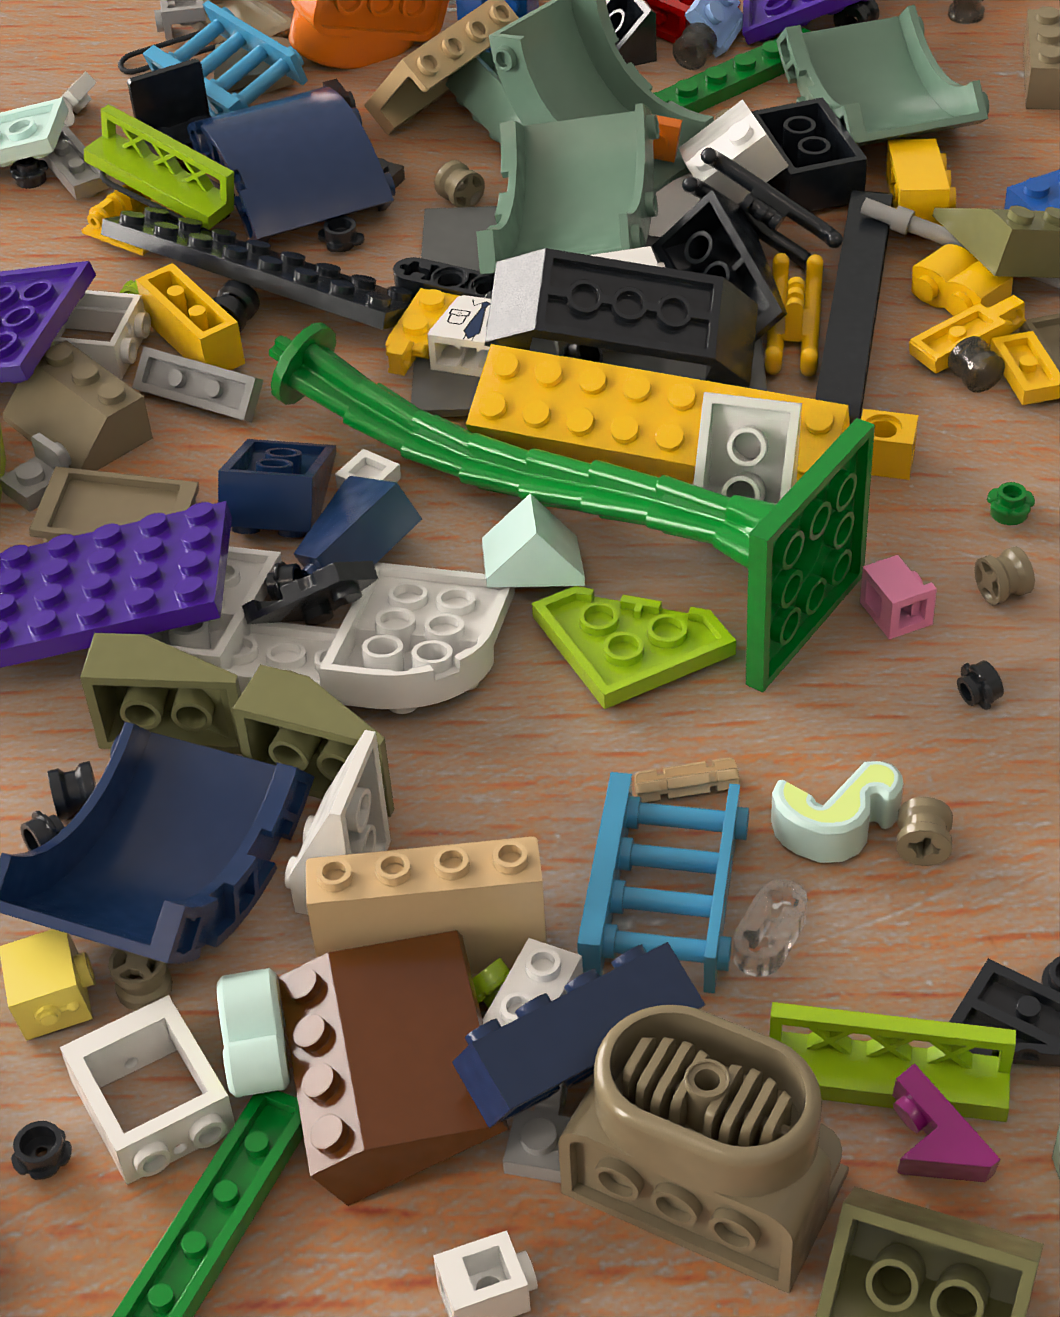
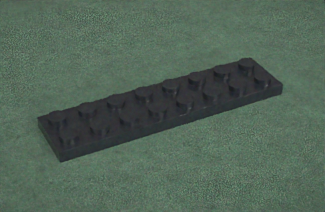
[101,207,414,330]

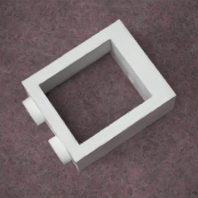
[51,290,151,380]
[60,995,235,1185]

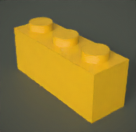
[886,139,956,227]
[136,263,245,370]

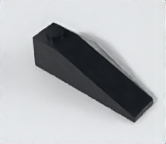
[652,190,787,342]

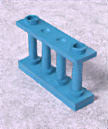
[143,0,308,117]
[577,772,749,993]

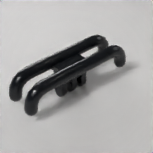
[682,147,843,271]

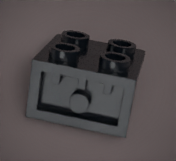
[127,58,212,157]

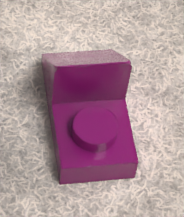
[892,1063,1001,1182]

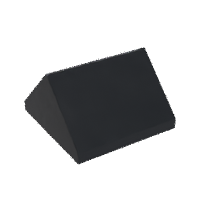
[606,0,657,66]

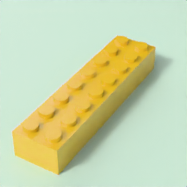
[466,344,850,484]

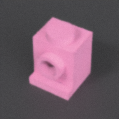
[860,555,937,639]

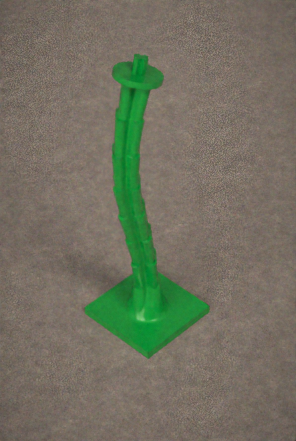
[269,322,875,692]

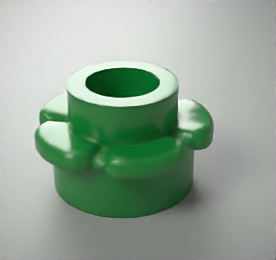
[987,482,1035,525]

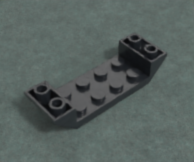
[484,248,758,388]

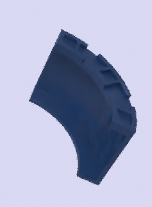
[187,87,396,243]
[0,722,314,964]

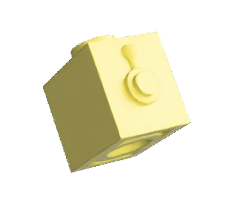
[0,929,96,1041]

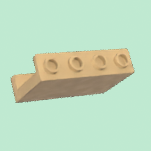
[364,0,519,135]
[305,837,547,974]

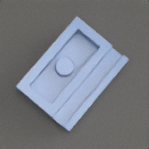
[684,0,743,57]

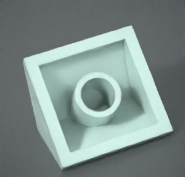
[482,494,585,588]

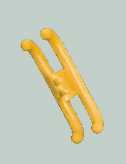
[764,253,824,377]

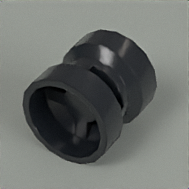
[213,280,260,332]

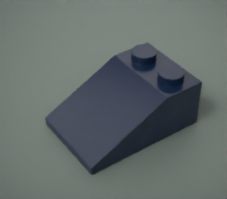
[218,439,336,538]

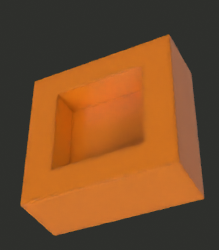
[653,115,682,163]

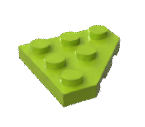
[532,586,736,709]

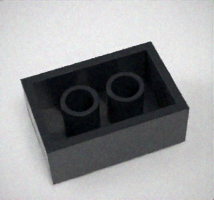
[751,97,867,212]

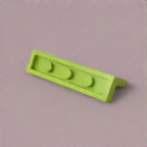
[83,104,234,230]
[769,1002,1016,1122]

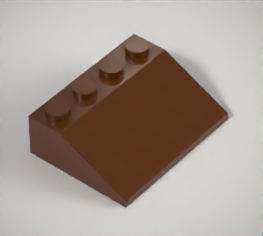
[278,930,509,1206]

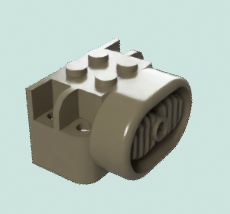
[558,1005,849,1293]

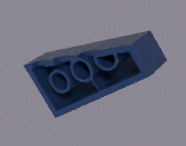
[452,942,706,1128]

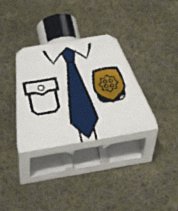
[427,291,492,377]

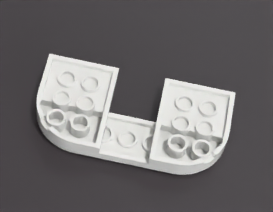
[147,546,515,714]

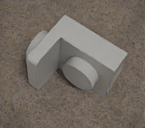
[154,0,206,41]
[0,432,71,512]

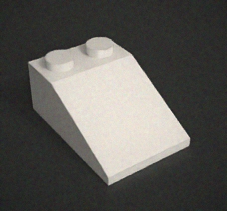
[679,99,789,204]
[693,392,802,504]
[285,730,391,915]

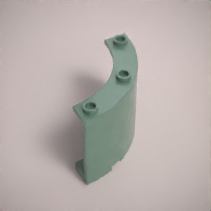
[489,0,714,193]
[776,5,989,146]
[476,103,659,275]

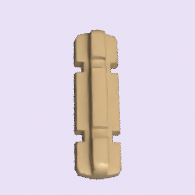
[634,757,739,803]

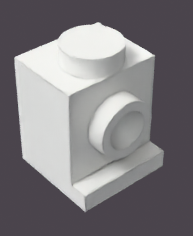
[433,1230,538,1317]

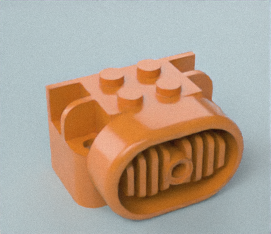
[288,0,449,69]

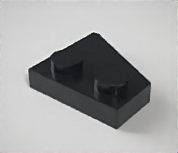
[242,561,378,626]
[949,958,1060,1067]

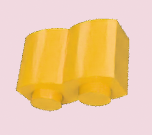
[911,244,1013,316]

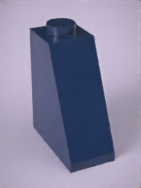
[293,476,422,577]

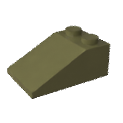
[932,206,1060,278]
[80,633,242,754]
[233,664,394,817]

